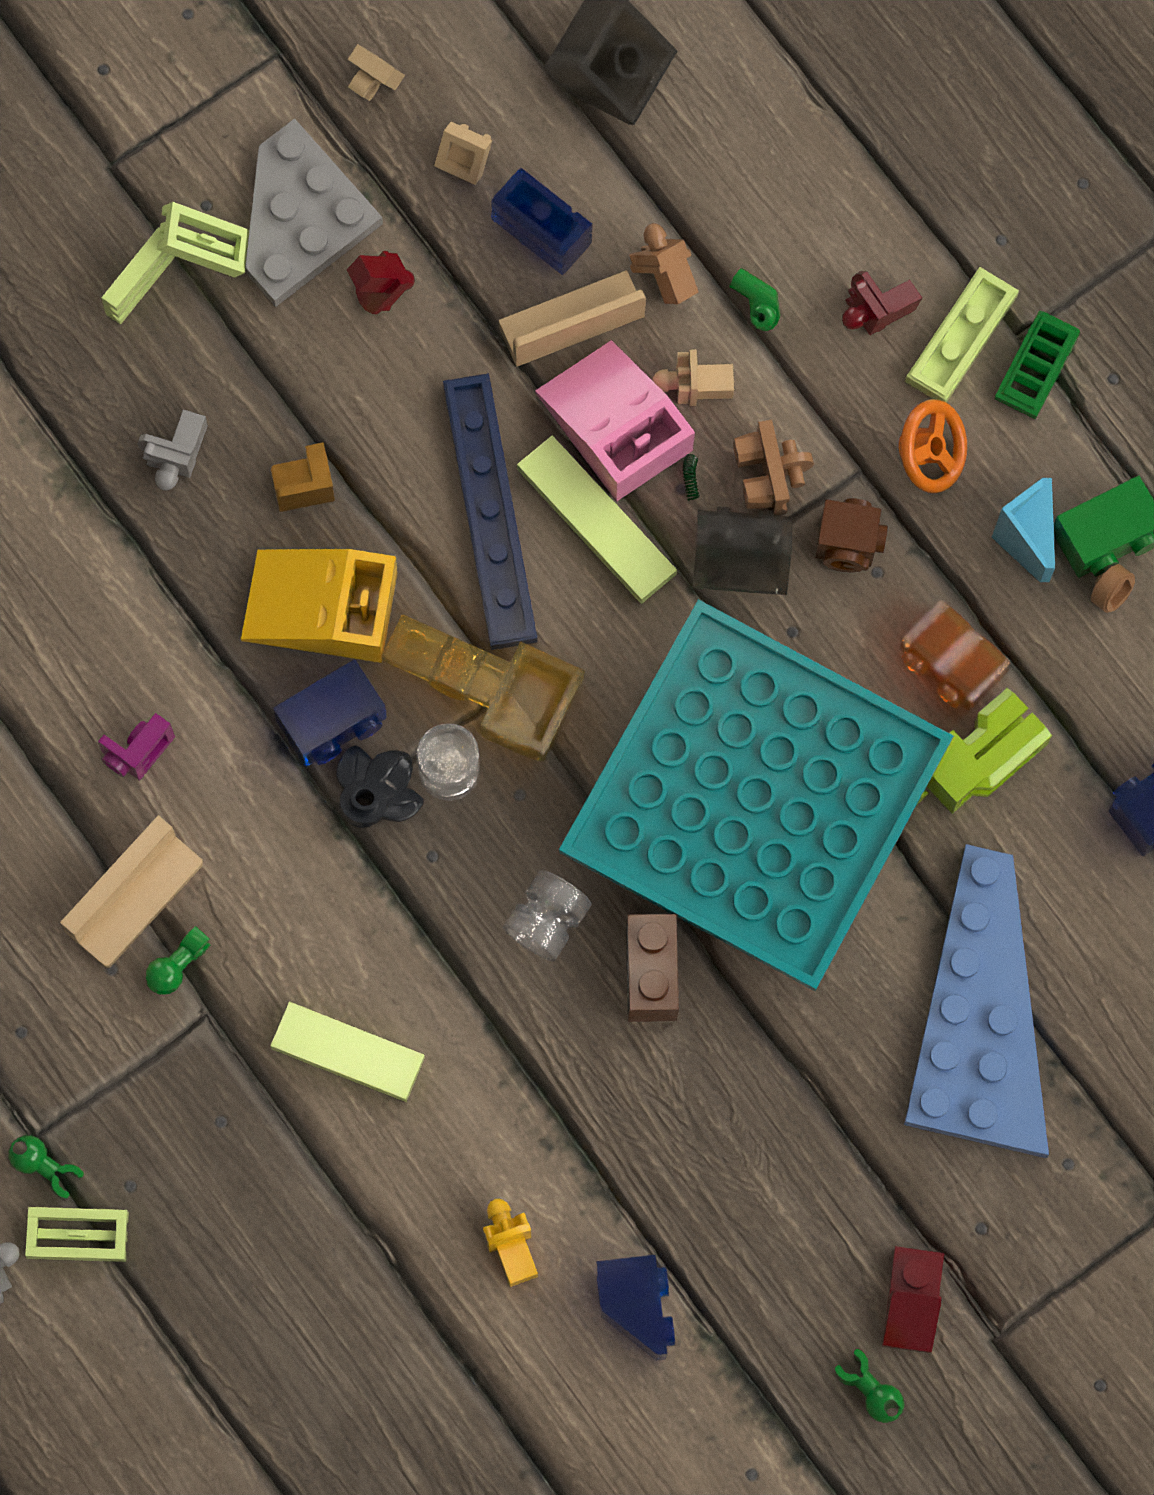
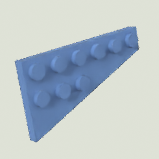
[904,844,1049,1158]

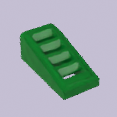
[994,311,1080,420]

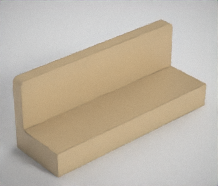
[499,270,646,367]
[60,815,203,968]

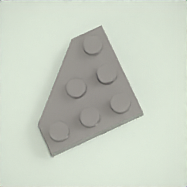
[245,118,383,307]

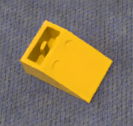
[241,549,398,663]

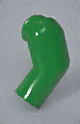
[729,268,781,331]

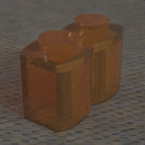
[900,600,1011,712]

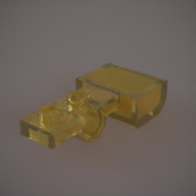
[382,614,585,761]

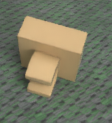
[348,44,405,101]
[434,122,492,185]

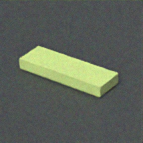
[905,267,1019,403]
[271,1002,425,1102]

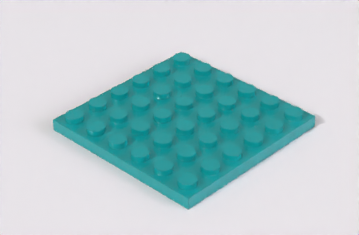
[559,599,954,991]

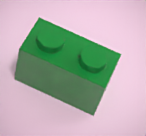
[1053,475,1154,578]

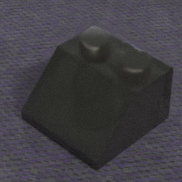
[544,0,678,125]

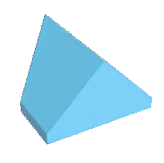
[992,478,1055,582]

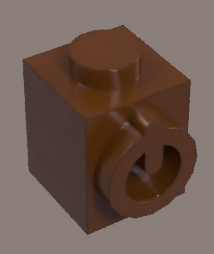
[815,498,888,573]

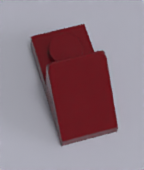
[882,1246,944,1353]

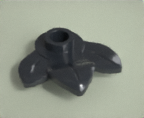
[336,745,424,828]

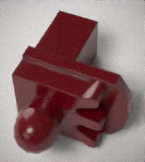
[346,251,415,314]
[842,271,922,336]

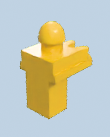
[483,1198,538,1287]

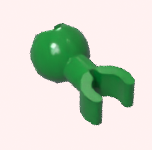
[146,926,211,995]
[8,1135,84,1199]
[835,1349,905,1423]

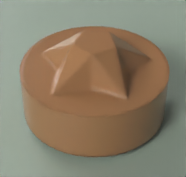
[1091,564,1135,613]

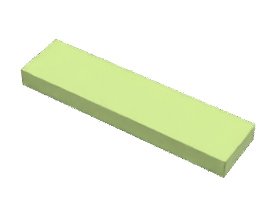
[517,435,677,604]

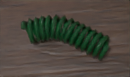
[682,454,700,501]

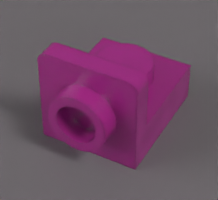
[98,713,175,781]

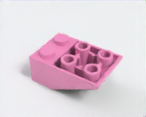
[535,340,695,502]

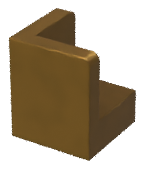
[271,442,335,512]

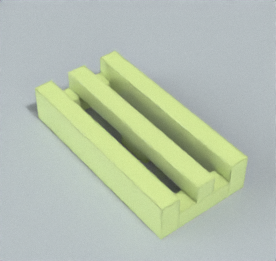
[157,202,249,278]
[101,227,176,325]
[25,1207,129,1262]

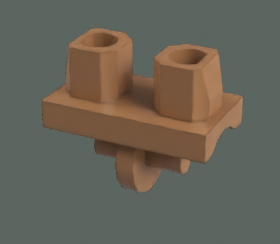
[733,419,814,516]

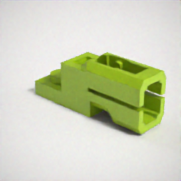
[916,688,1052,814]

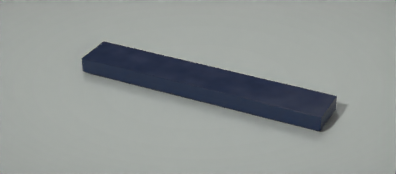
[443,373,538,650]

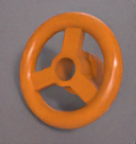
[899,399,967,493]

